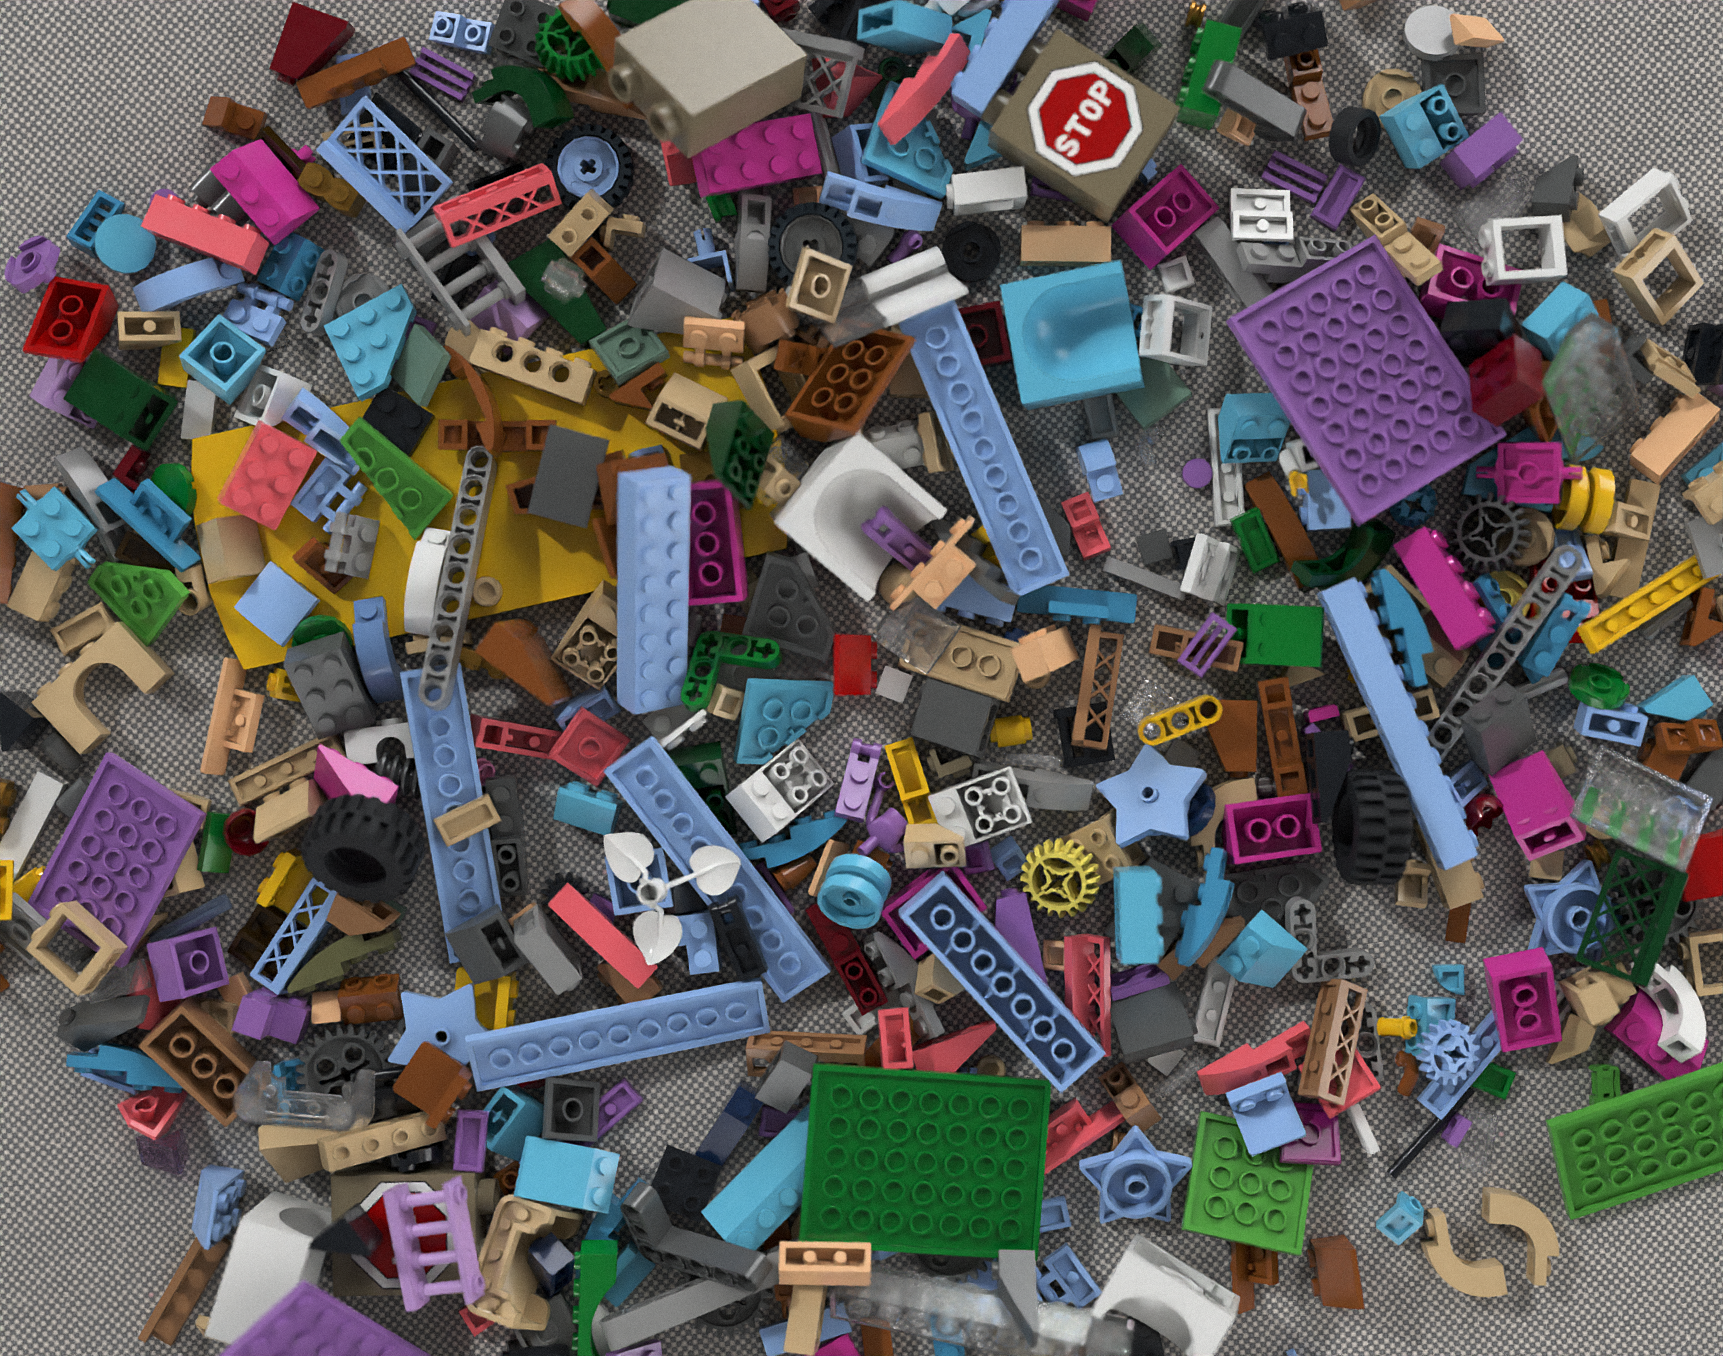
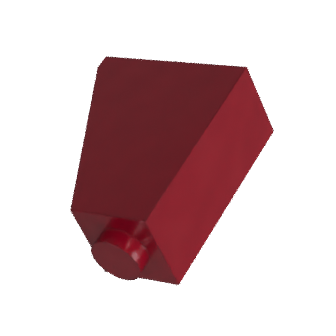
[269,2,355,87]

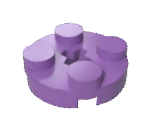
[4,235,60,294]

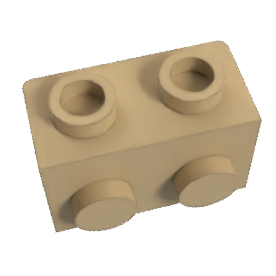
[1682,460,1723,525]

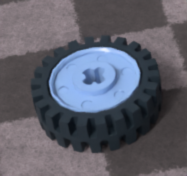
[545,124,635,210]

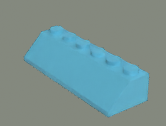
[701,1102,810,1250]

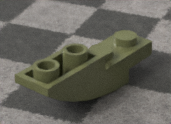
[287,928,402,995]

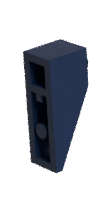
[694,1079,763,1166]

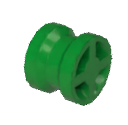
[706,193,737,223]

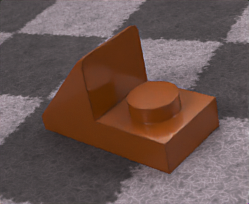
[202,96,268,141]
[609,362,668,411]
[292,536,354,595]
[1679,587,1723,647]

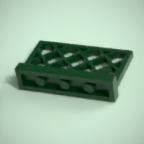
[1574,849,1689,988]

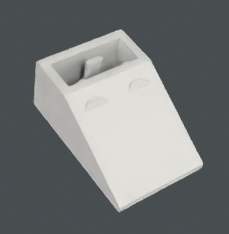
[725,738,834,843]
[928,766,1033,847]

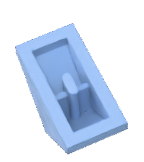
[1445,760,1488,807]

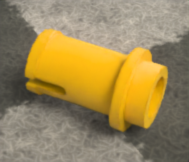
[1376,1016,1418,1040]

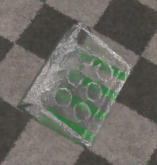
[1542,312,1643,464]
[1569,744,1713,872]

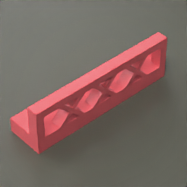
[432,163,562,248]
[1064,933,1111,1057]

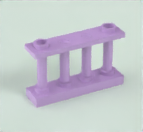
[383,1176,485,1312]

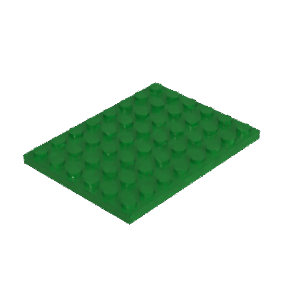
[798,1063,1051,1261]

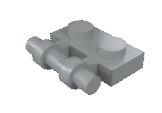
[324,511,380,579]

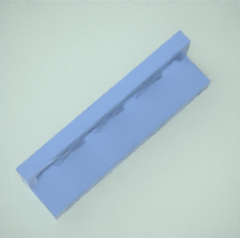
[250,878,338,995]

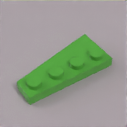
[339,416,454,540]

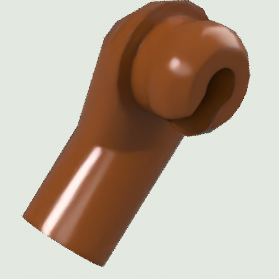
[1395,1050,1419,1097]

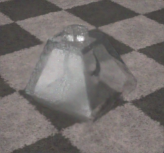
[871,596,962,675]

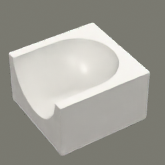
[769,432,948,602]
[205,1191,332,1344]
[1090,1233,1240,1356]

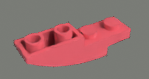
[1197,1021,1311,1095]

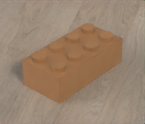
[139,996,272,1127]

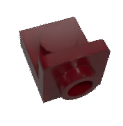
[761,0,800,24]
[113,445,151,494]

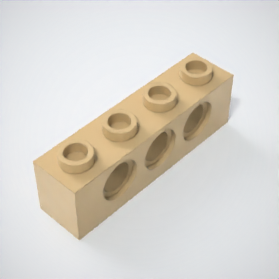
[469,327,597,406]
[317,1110,447,1172]

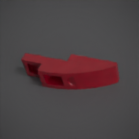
[805,903,888,1016]

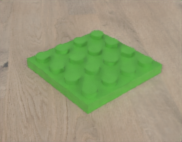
[1181,1111,1313,1256]

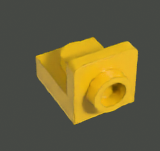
[267,667,300,702]

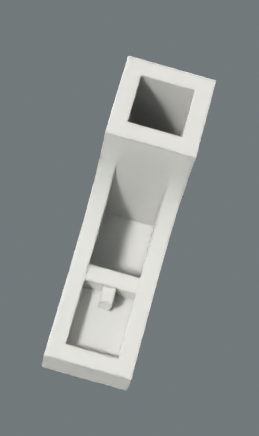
[404,527,451,636]
[1625,962,1706,1063]

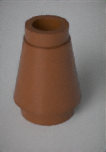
[772,853,817,892]

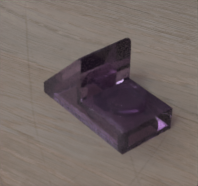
[136,1129,189,1175]

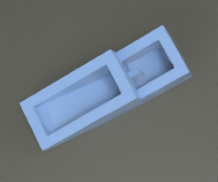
[281,388,360,476]

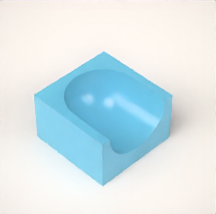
[1000,260,1145,410]

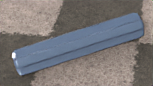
[149,894,232,942]

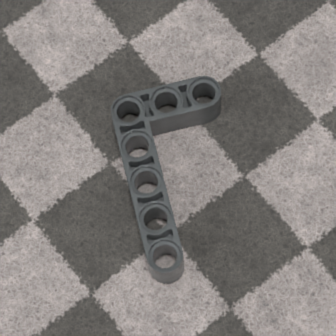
[620,1182,773,1293]

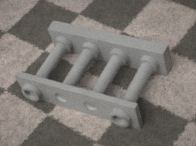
[395,194,525,337]

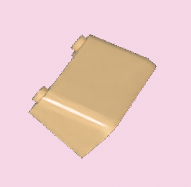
[466,1195,584,1331]

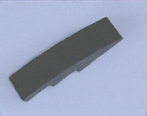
[930,517,1020,606]

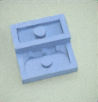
[234,561,320,647]

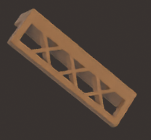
[1071,624,1124,751]
[1297,979,1368,1106]
[745,1031,868,1077]
[138,1237,232,1346]

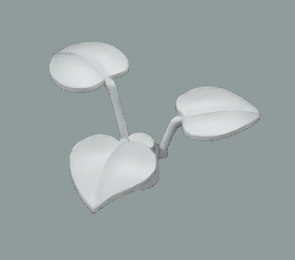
[604,832,741,965]

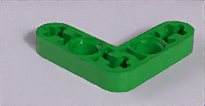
[681,631,782,713]

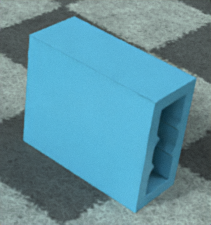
[857,0,952,56]

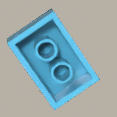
[1113,866,1164,964]

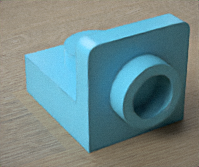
[1376,1191,1424,1245]

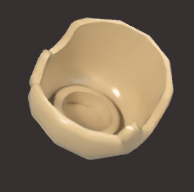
[879,562,921,607]

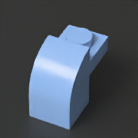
[1075,438,1123,503]

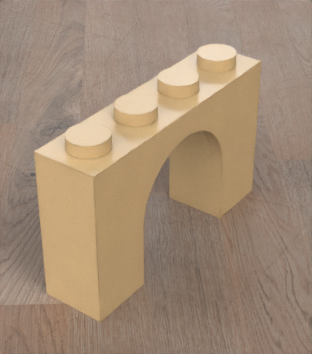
[31,622,175,754]

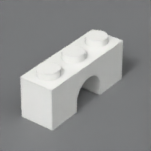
[343,718,414,764]

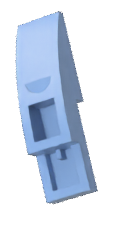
[818,171,943,231]

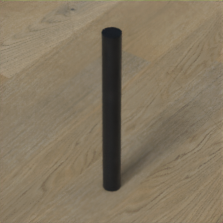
[394,70,479,152]
[1387,1087,1475,1179]

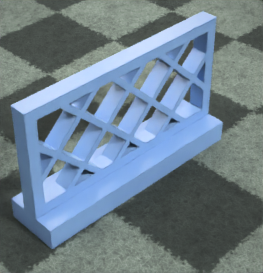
[316,96,454,234]

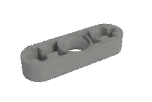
[301,249,348,336]
[1103,557,1186,601]

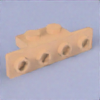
[889,515,976,611]
[200,657,265,775]

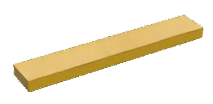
[1577,554,1723,654]

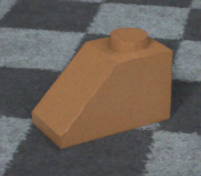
[326,892,401,936]

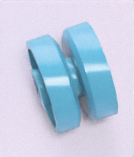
[817,854,892,929]

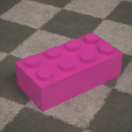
[692,113,822,198]
[688,479,749,606]
[1393,526,1496,650]

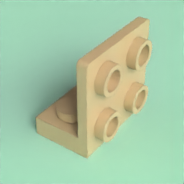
[1061,808,1146,886]

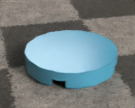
[94,214,156,274]

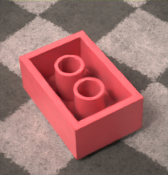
[217,420,318,531]

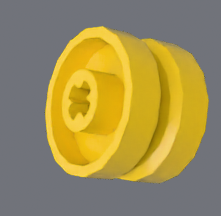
[1552,464,1615,535]

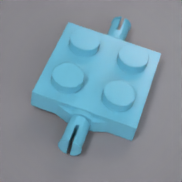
[11,486,99,571]

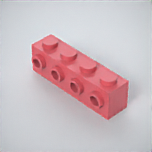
[141,194,270,275]

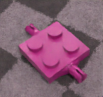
[1476,442,1583,504]

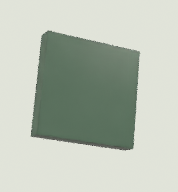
[589,319,670,386]
[390,324,452,407]
[1114,357,1192,431]

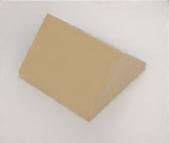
[786,247,852,324]
[196,515,266,584]

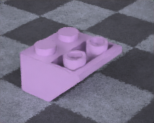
[29,358,97,429]

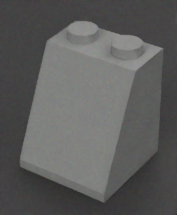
[627,248,727,334]

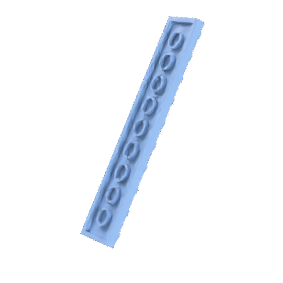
[898,299,1070,596]
[400,663,502,964]
[603,735,832,1003]
[465,977,770,1092]

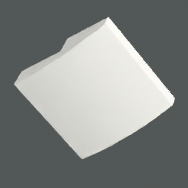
[1229,188,1293,242]
[1180,533,1241,606]

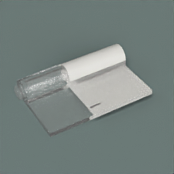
[804,246,968,347]

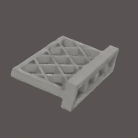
[779,27,865,119]

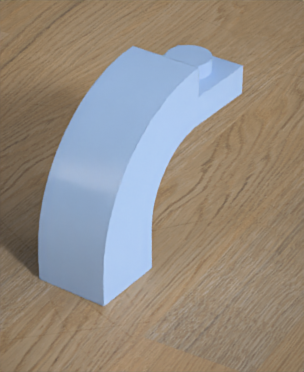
[133,257,245,312]

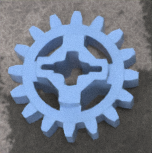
[1416,1019,1480,1085]

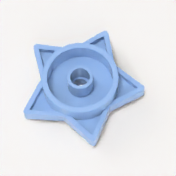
[1096,744,1207,848]
[1523,858,1623,967]
[388,983,489,1066]
[1079,1125,1193,1224]

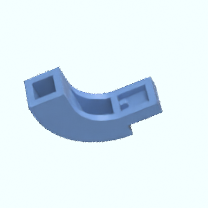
[352,596,404,703]

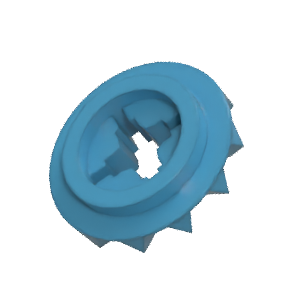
[1389,484,1438,528]

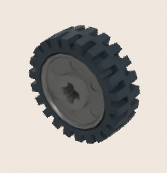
[768,202,858,286]

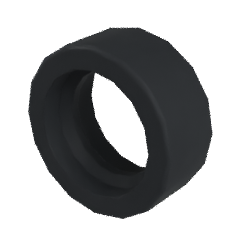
[1329,106,1381,167]

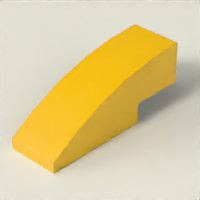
[884,737,938,824]

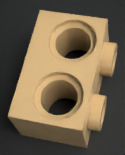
[548,189,614,257]

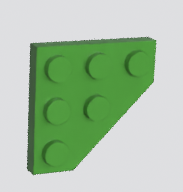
[87,561,190,647]

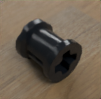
[1171,537,1196,571]

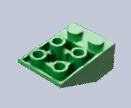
[1226,603,1325,667]

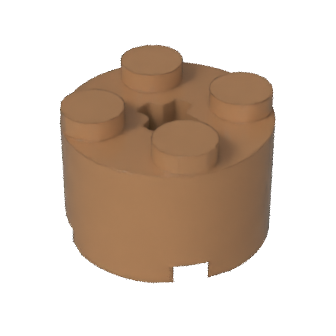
[731,288,800,354]

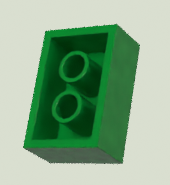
[1175,19,1242,130]

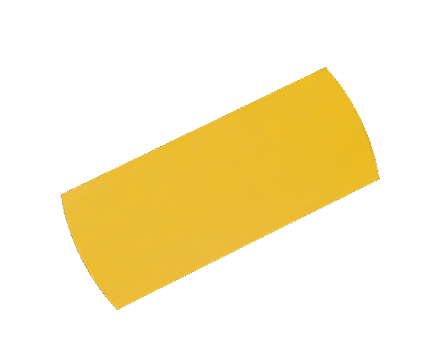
[191,317,787,670]

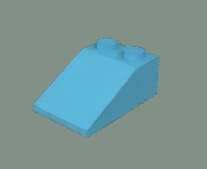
[514,1136,620,1214]

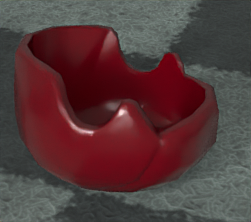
[1463,794,1504,837]
[222,808,270,857]

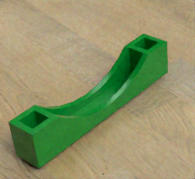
[572,1240,618,1356]

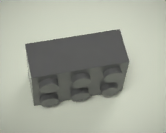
[283,631,378,740]
[1103,854,1200,964]

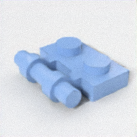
[223,282,294,347]
[290,457,368,535]
[1035,1242,1102,1320]

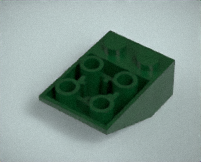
[63,348,178,451]
[705,400,774,510]
[665,741,737,835]

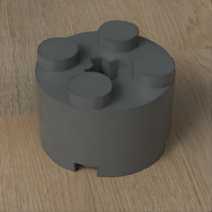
[475,94,538,165]

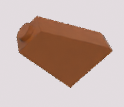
[1200,699,1258,777]

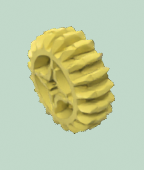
[1020,838,1101,918]

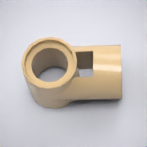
[175,563,213,616]

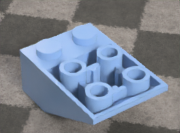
[192,1164,246,1250]

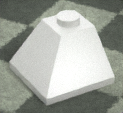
[234,364,312,427]

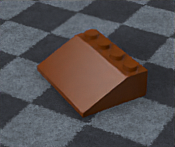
[785,322,917,442]
[474,618,573,706]

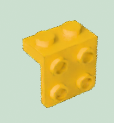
[255,848,329,926]
[455,966,519,1030]

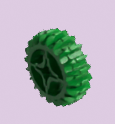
[535,7,605,83]

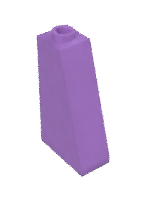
[994,887,1048,986]

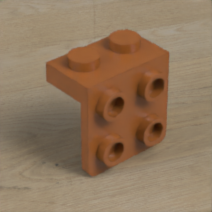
[393,1041,473,1130]

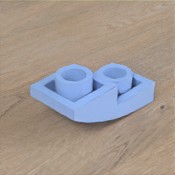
[429,11,495,55]

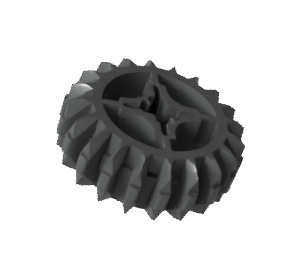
[1447,492,1531,573]

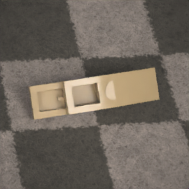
[1348,193,1443,286]

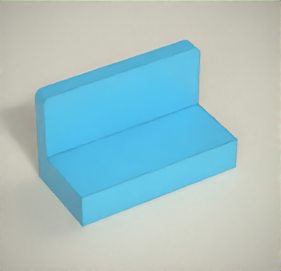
[604,1240,656,1307]

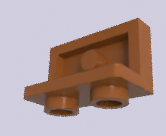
[337,973,404,1025]

